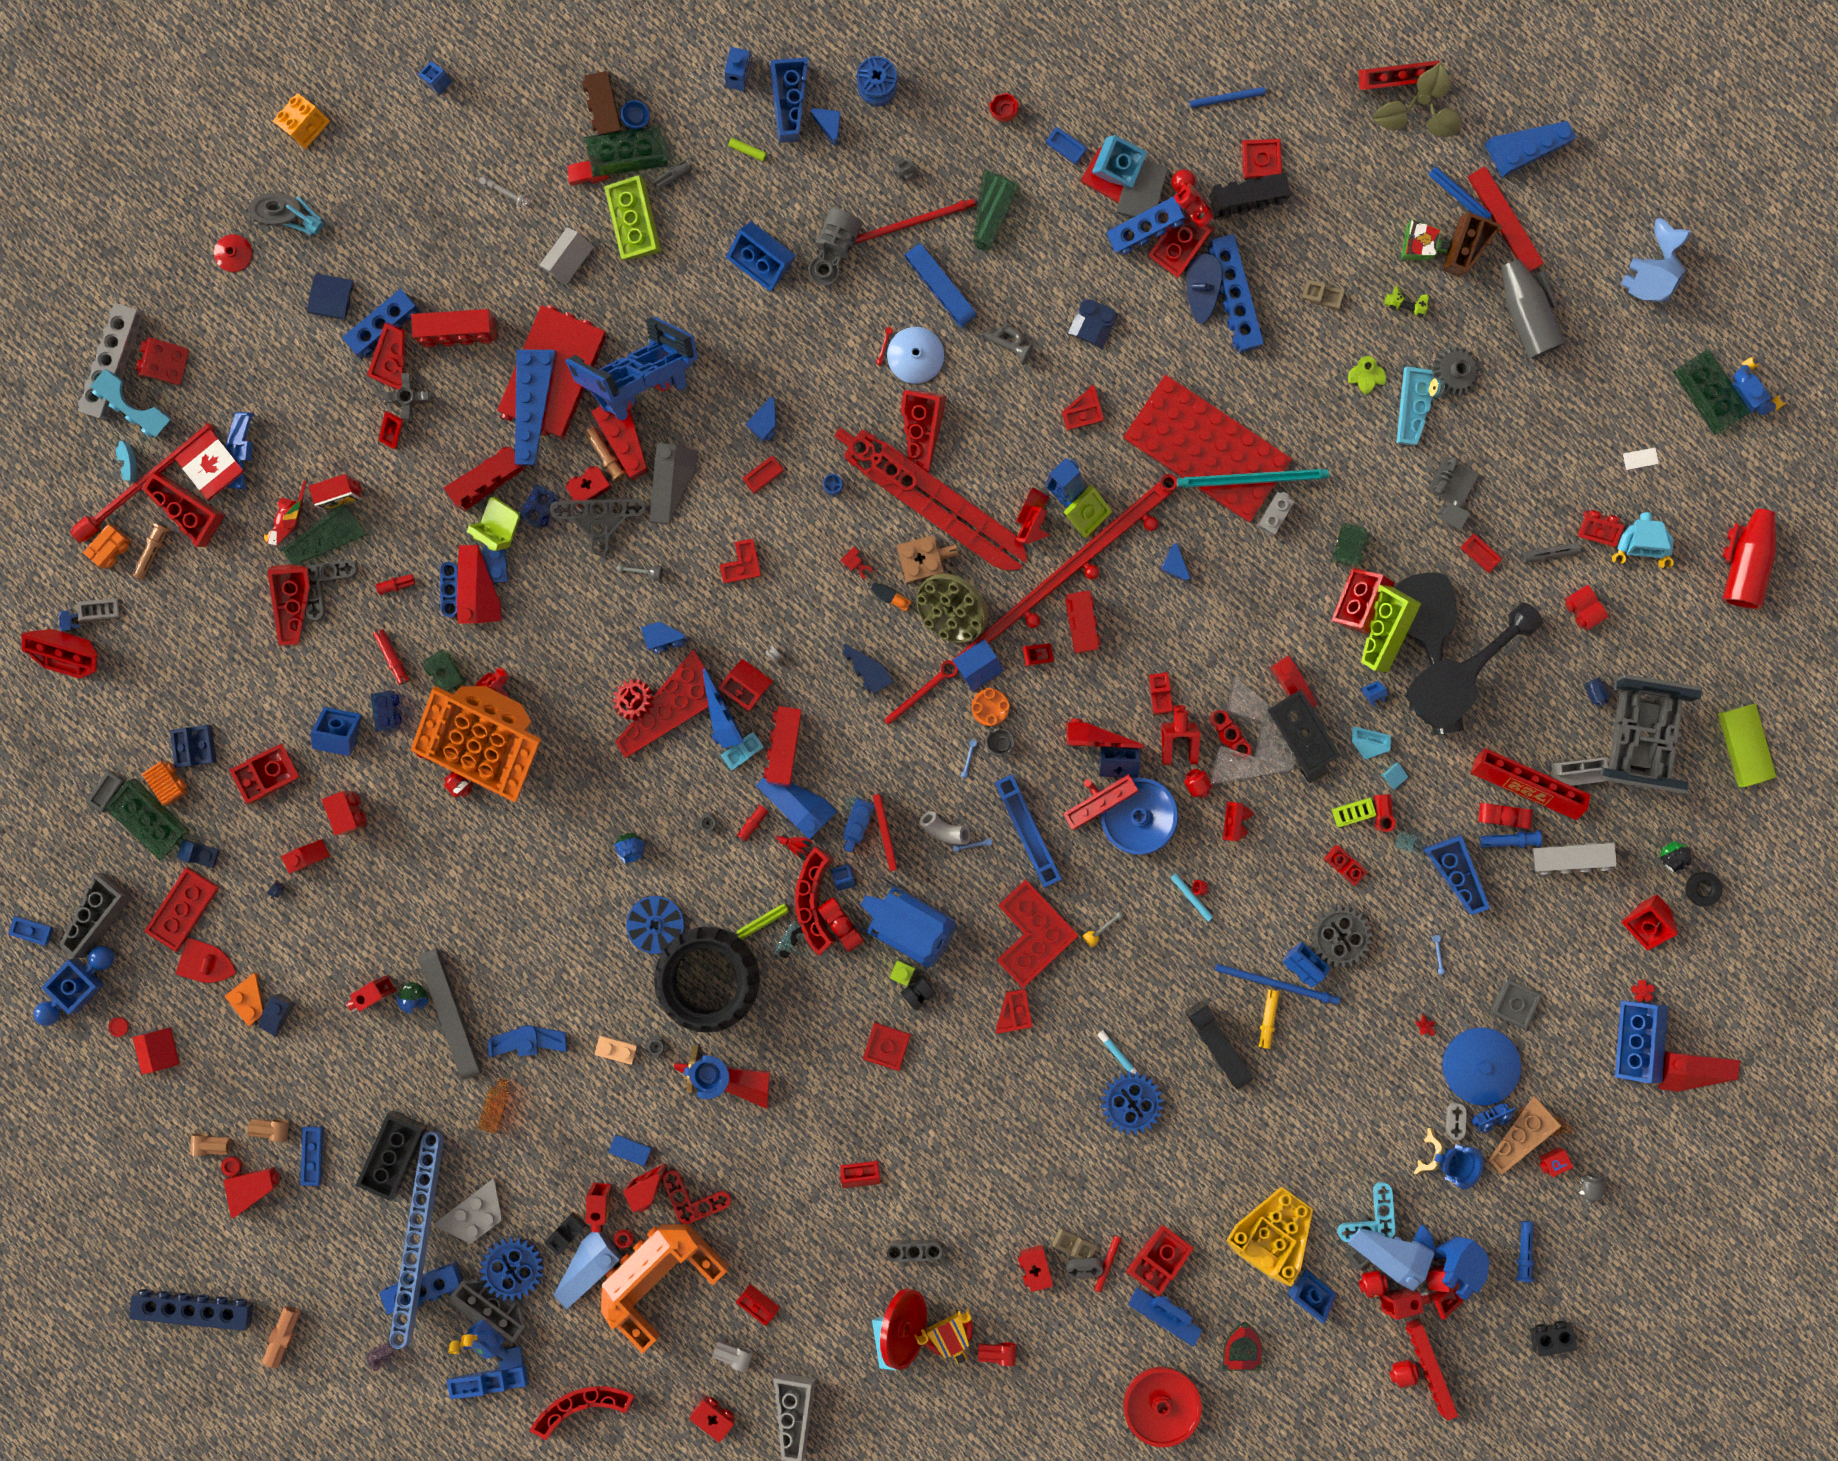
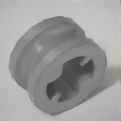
[766,646,784,664]

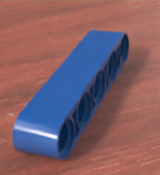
[904,243,977,328]

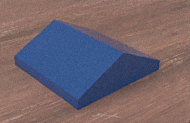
[952,639,1004,692]

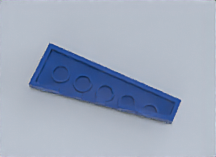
[515,350,556,466]

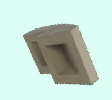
[1302,279,1345,310]
[1052,1228,1097,1259]

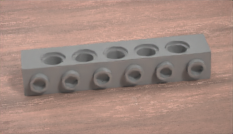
[78,303,144,421]

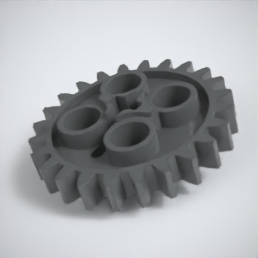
[1309,905,1373,968]

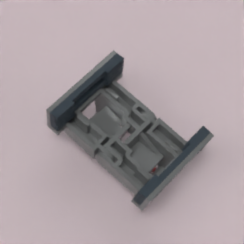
[1600,674,1702,794]

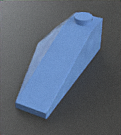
[1348,1229,1434,1291]
[553,1232,623,1310]

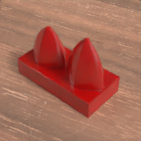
[1222,802,1254,842]

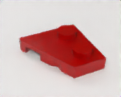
[995,988,1033,1034]

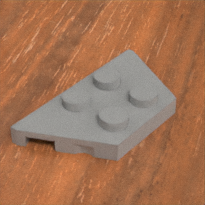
[434,1178,503,1244]

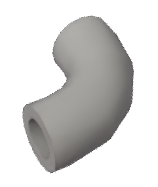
[919,811,971,845]

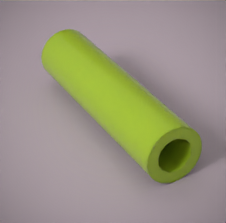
[728,138,767,161]

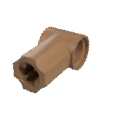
[248,1118,290,1142]
[190,1133,231,1156]

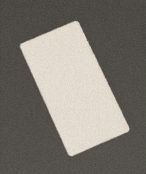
[1623,448,1659,470]

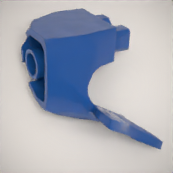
[1413,1225,1490,1300]

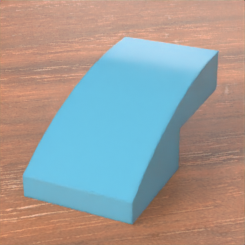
[721,732,764,771]

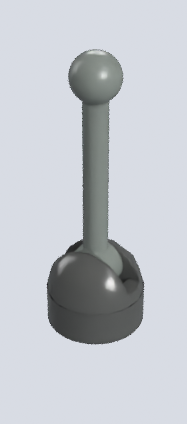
[616,565,663,581]

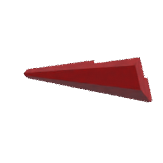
[674,1062,770,1108]

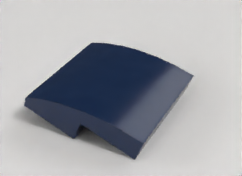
[307,274,354,320]
[170,724,217,768]

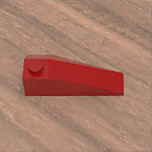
[901,390,947,473]

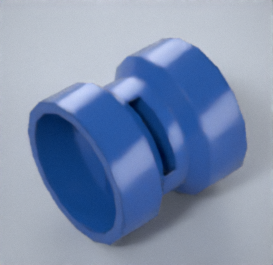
[823,474,843,495]

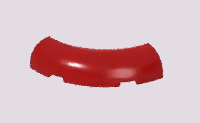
[795,846,837,956]
[529,1386,635,1440]

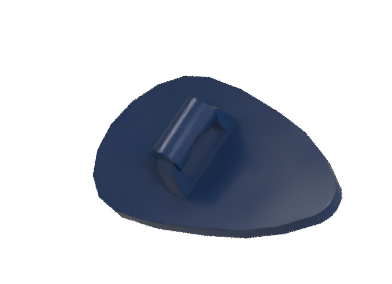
[1186,254,1223,324]

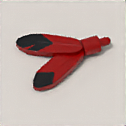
[776,836,812,861]

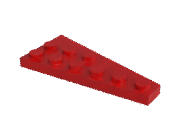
[615,649,724,758]

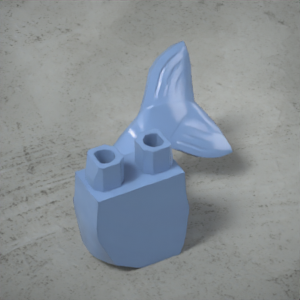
[1621,218,1691,303]

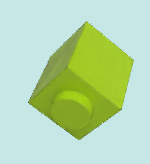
[889,959,915,986]

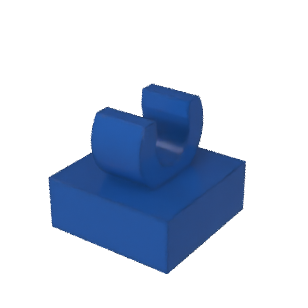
[59,611,80,632]
[1361,681,1388,706]

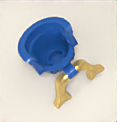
[684,1045,729,1099]
[1414,1128,1484,1189]

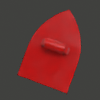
[175,937,236,983]

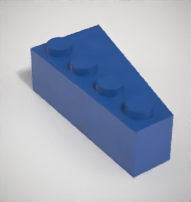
[1485,121,1576,178]
[1045,458,1085,508]
[1422,835,1490,915]

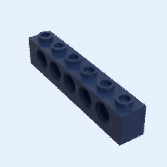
[129,1289,254,1331]

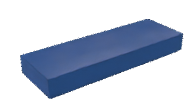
[300,1126,323,1186]

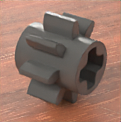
[892,156,916,182]

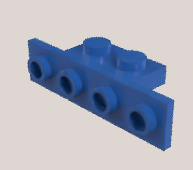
[1128,1288,1202,1347]

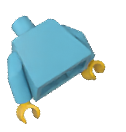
[1612,512,1674,568]

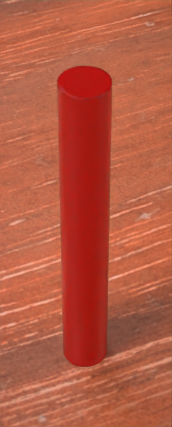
[1094,1235,1122,1293]

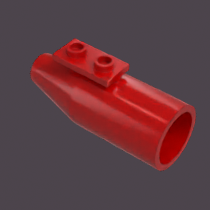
[1722,509,1776,609]

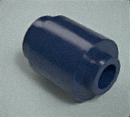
[1585,677,1611,707]

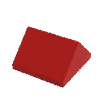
[132,1027,180,1074]

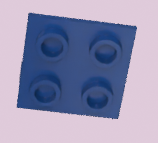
[1471,1103,1515,1134]

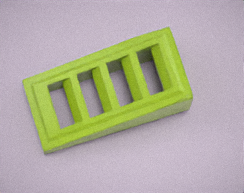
[1331,798,1376,828]

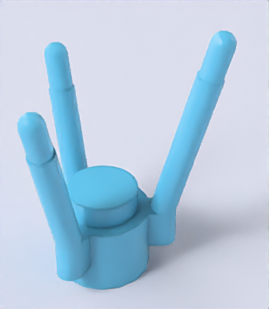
[283,197,324,236]

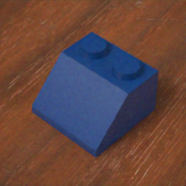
[311,707,362,756]

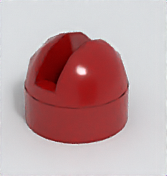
[1192,880,1209,896]

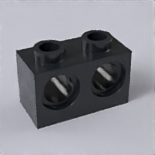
[1530,1320,1578,1357]

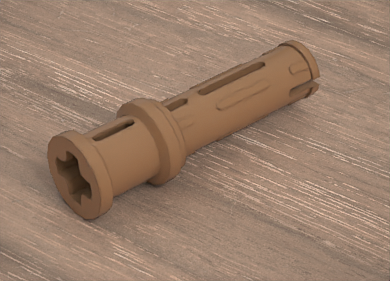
[585,427,627,482]
[132,522,170,580]

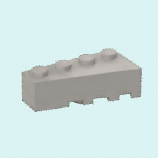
[1533,841,1617,875]
[773,1373,815,1461]

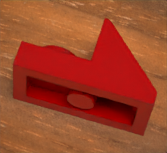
[1016,506,1050,544]

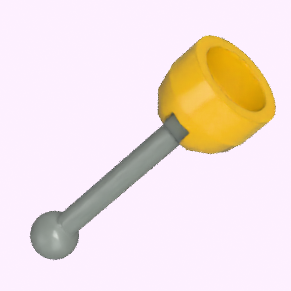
[1082,912,1123,948]

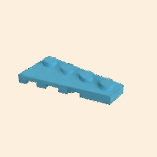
[1396,366,1434,446]

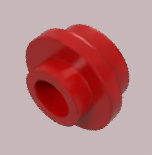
[614,1229,634,1249]

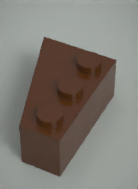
[582,71,622,135]
[1441,212,1503,277]

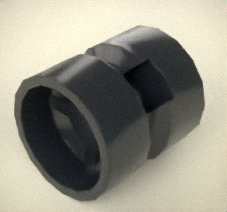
[900,975,937,1011]

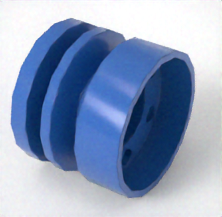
[857,56,897,106]

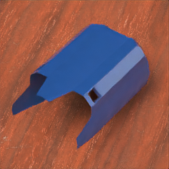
[854,877,957,968]

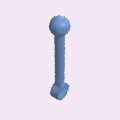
[961,740,977,779]
[953,838,992,852]
[1432,935,1445,975]

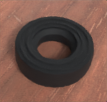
[1685,872,1722,907]

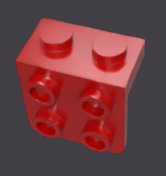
[135,337,188,385]

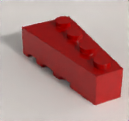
[443,446,527,512]
[142,472,225,547]

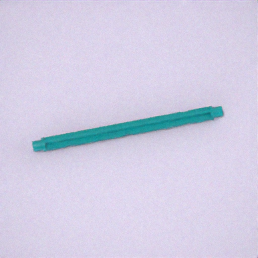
[1177,468,1329,488]

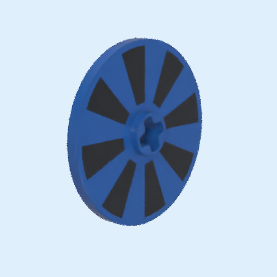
[626,896,684,954]

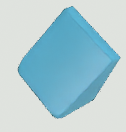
[1381,763,1408,790]

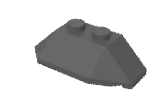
[450,1279,525,1344]

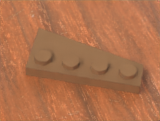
[1488,1095,1562,1175]

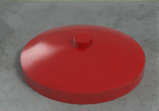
[880,1288,927,1370]
[1123,1367,1202,1447]

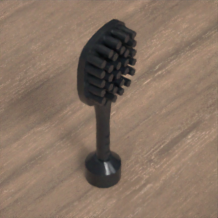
[1396,573,1464,735]
[1405,602,1543,729]

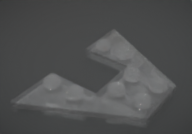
[1211,676,1300,784]

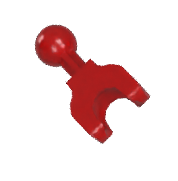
[1172,169,1213,228]

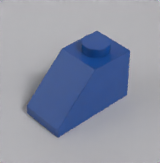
[745,396,776,443]

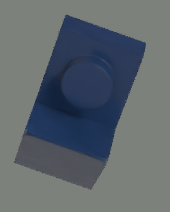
[177,839,220,868]

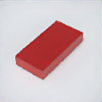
[742,455,784,494]
[1460,533,1502,573]

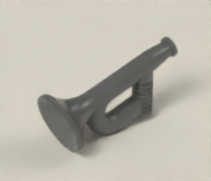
[981,322,1034,365]

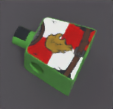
[1401,219,1449,260]

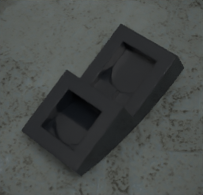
[544,1212,587,1256]

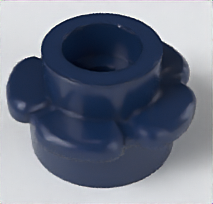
[267,881,284,899]

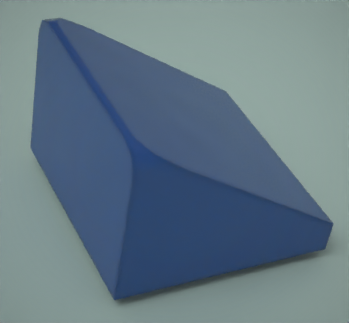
[831,864,856,891]
[499,1346,524,1370]

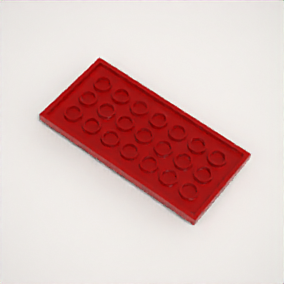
[1123,374,1292,522]

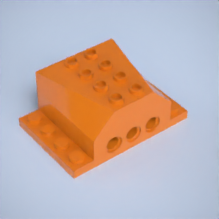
[411,686,542,802]

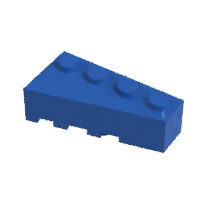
[769,57,808,143]

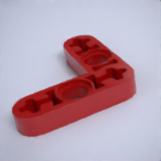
[663,1169,731,1224]

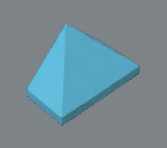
[1352,726,1391,759]

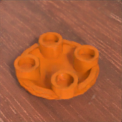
[971,688,1009,726]

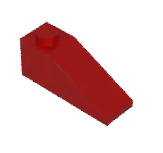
[1269,656,1318,708]

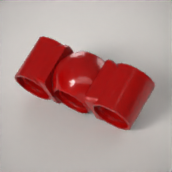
[1209,710,1251,759]
[1478,803,1533,829]
[817,897,865,952]

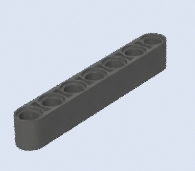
[418,948,482,1080]

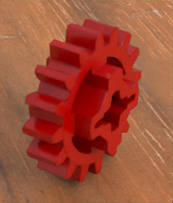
[612,678,654,721]

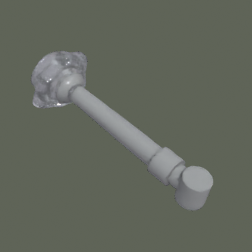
[479,176,531,211]

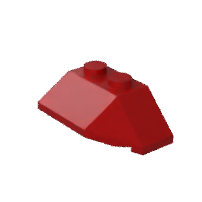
[21,629,97,679]

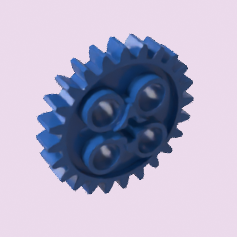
[1101,1071,1164,1135]
[480,1236,544,1301]

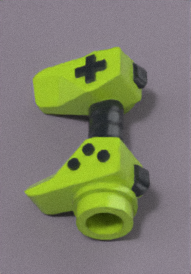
[1384,286,1429,317]

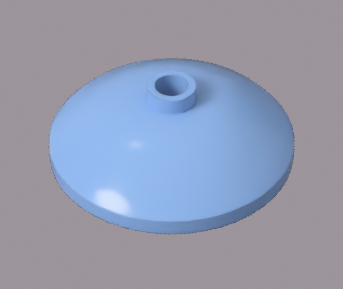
[887,327,944,384]

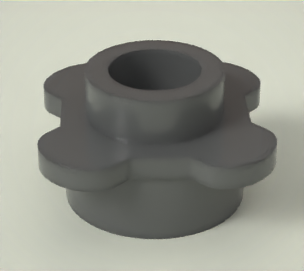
[697,812,720,835]
[645,1035,668,1058]

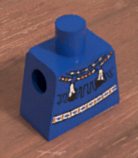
[724,47,753,92]

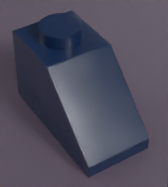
[259,994,296,1037]

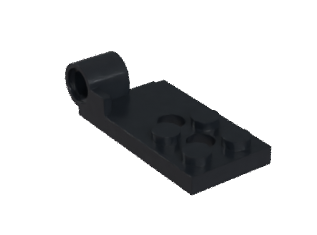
[1267,690,1341,783]

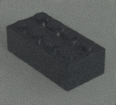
[355,1111,428,1201]

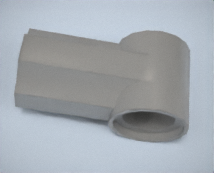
[712,1340,754,1372]

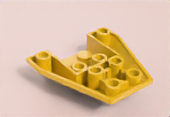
[1226,1187,1313,1287]

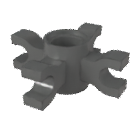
[382,373,432,421]

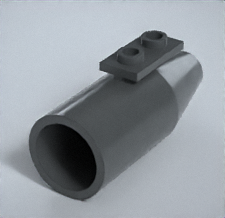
[1501,259,1566,360]

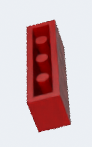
[1358,60,1440,90]
[764,706,802,787]

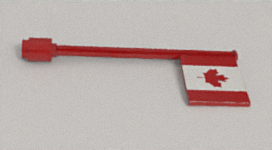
[70,423,245,543]

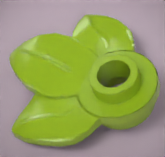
[1348,356,1386,395]

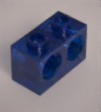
[519,483,559,530]

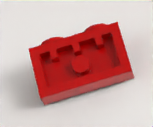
[1577,510,1624,547]

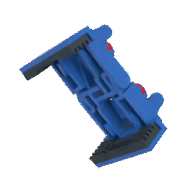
[565,316,698,420]

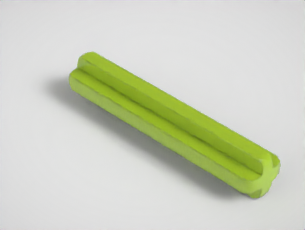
[736,903,789,940]

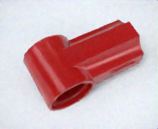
[1373,794,1396,833]
[978,1342,1016,1366]

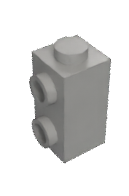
[1256,492,1295,537]

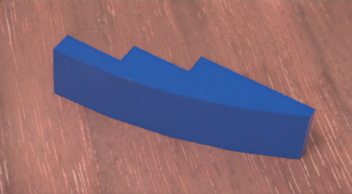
[447,1365,529,1399]

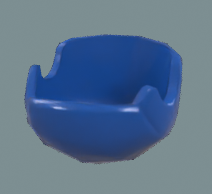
[621,100,650,130]

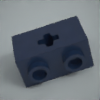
[1099,747,1140,778]

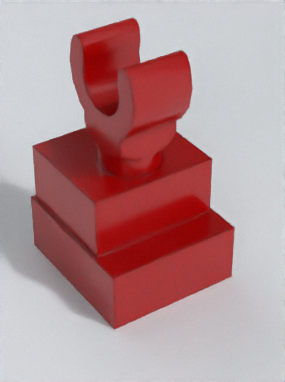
[840,547,873,579]

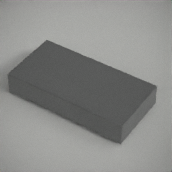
[86,770,125,813]

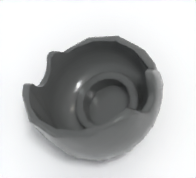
[985,728,1015,757]

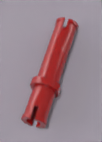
[373,629,410,685]

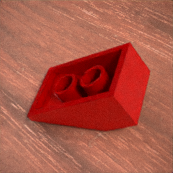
[1148,209,1216,278]

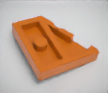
[225,972,265,1026]

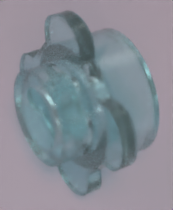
[1395,831,1417,852]

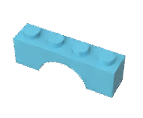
[90,369,172,437]

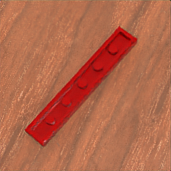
[1467,166,1544,272]

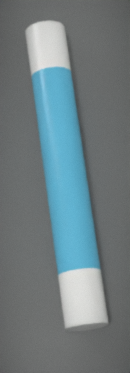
[1097,1030,1140,1076]

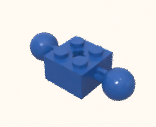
[33,946,114,1026]

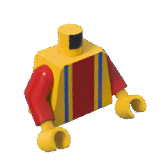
[914,1308,973,1364]

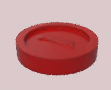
[108,1017,129,1037]

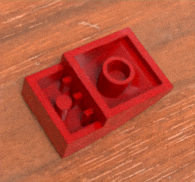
[229,743,300,805]
[1125,1225,1194,1296]

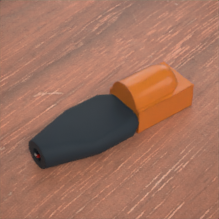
[871,583,912,612]

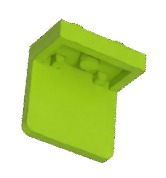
[467,497,520,551]

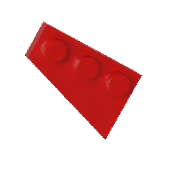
[367,322,405,390]

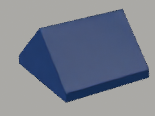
[1288,1269,1336,1323]

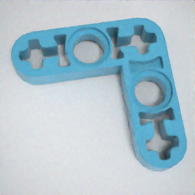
[1337,1182,1395,1242]

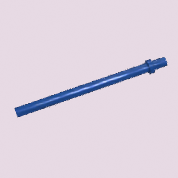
[1215,964,1340,1005]

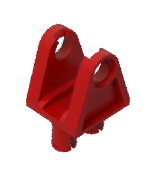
[1161,705,1200,765]

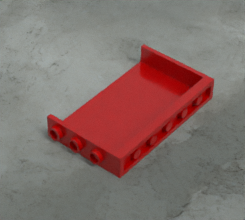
[497,305,607,440]

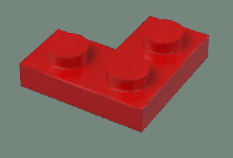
[720,538,761,584]

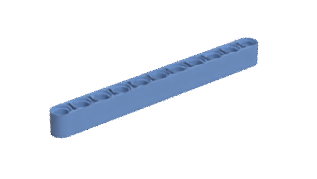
[390,1131,444,1349]

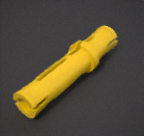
[1258,989,1280,1049]

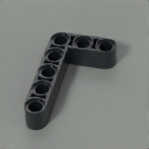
[1184,1001,1253,1090]

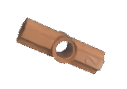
[262,1306,301,1368]

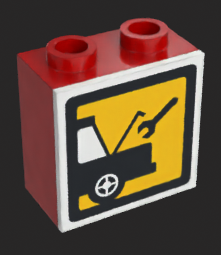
[308,474,362,511]

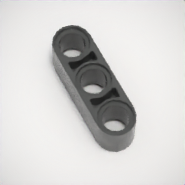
[886,1239,942,1262]

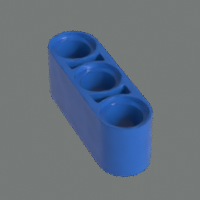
[440,561,458,619]

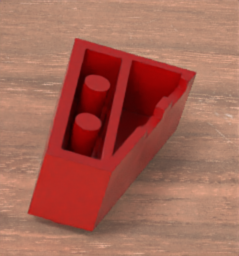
[1065,590,1101,654]

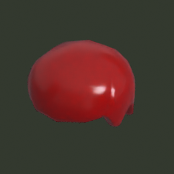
[989,93,1019,123]

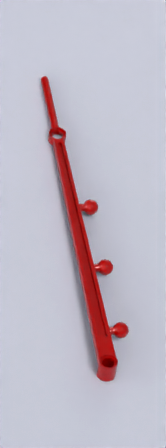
[885,474,1177,724]

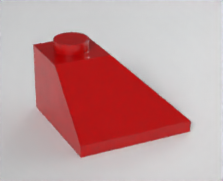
[1621,894,1678,951]

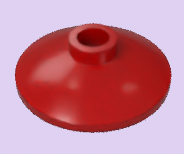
[214,234,252,272]

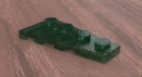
[282,504,367,565]

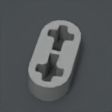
[1446,1102,1466,1140]

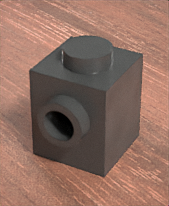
[1437,500,1470,530]

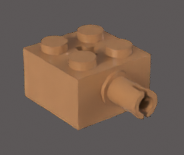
[897,535,959,584]

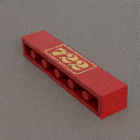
[1471,748,1591,820]

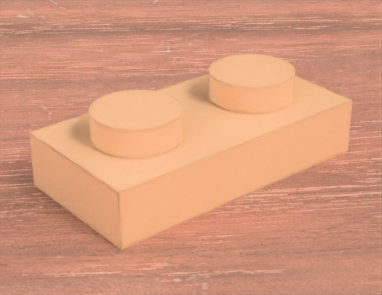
[594,1035,638,1065]

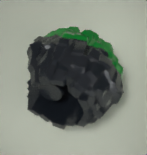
[1660,841,1692,873]

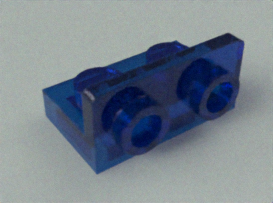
[371,690,402,732]

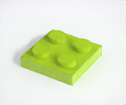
[1064,485,1112,538]

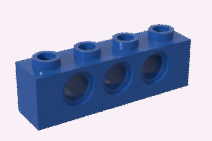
[1106,196,1188,255]
[342,288,419,359]
[379,1261,463,1315]

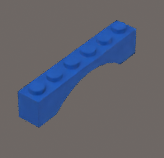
[994,774,1062,888]

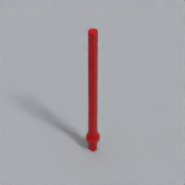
[855,198,976,244]

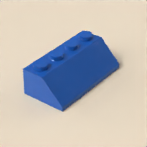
[1615,1000,1668,1084]

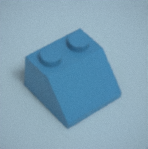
[1092,135,1147,188]

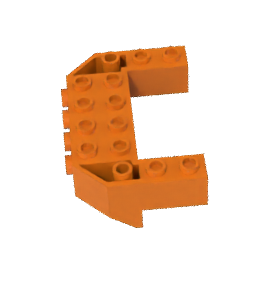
[601,1224,729,1354]

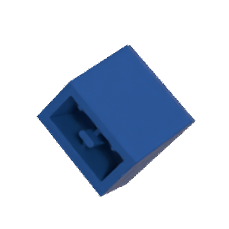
[641,622,689,654]

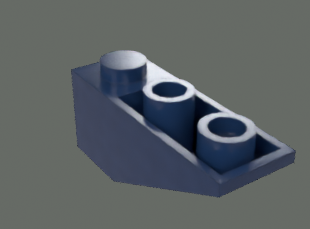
[842,644,893,695]

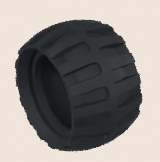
[654,927,760,1033]

